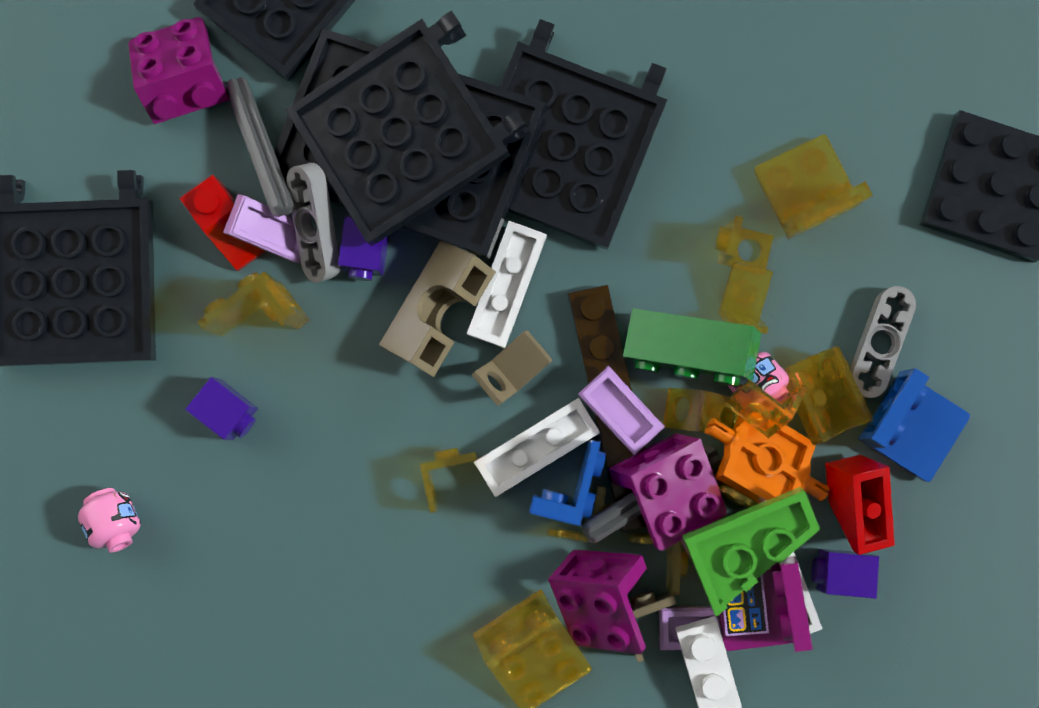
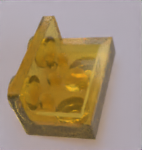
[783,346,872,446]

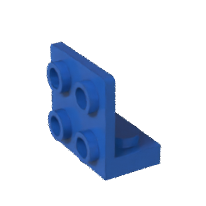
[858,368,970,482]
[529,440,606,526]

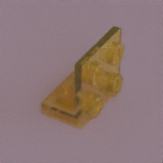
[754,134,873,240]
[197,271,310,336]
[473,589,592,708]

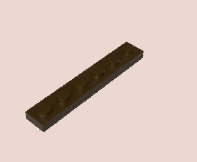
[568,285,646,532]

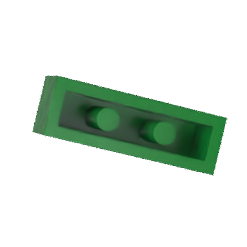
[623,308,762,387]

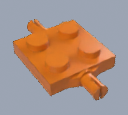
[705,405,829,504]

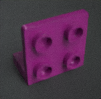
[608,433,727,551]
[548,549,647,655]
[719,556,813,652]

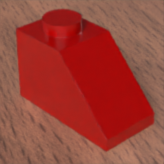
[179,174,266,271]
[825,454,895,555]

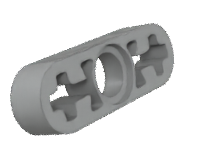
[287,163,340,283]
[846,286,916,399]

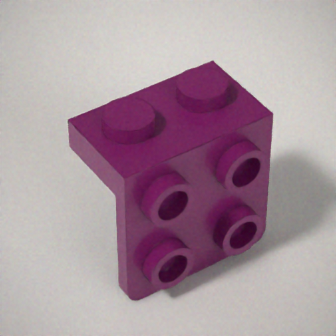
[128,17,230,125]

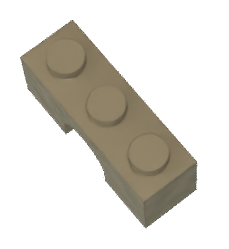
[379,241,496,377]

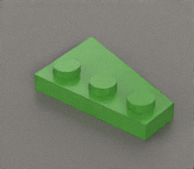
[682,487,820,617]

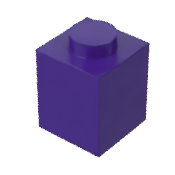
[338,217,389,281]
[185,377,259,440]
[811,549,879,599]

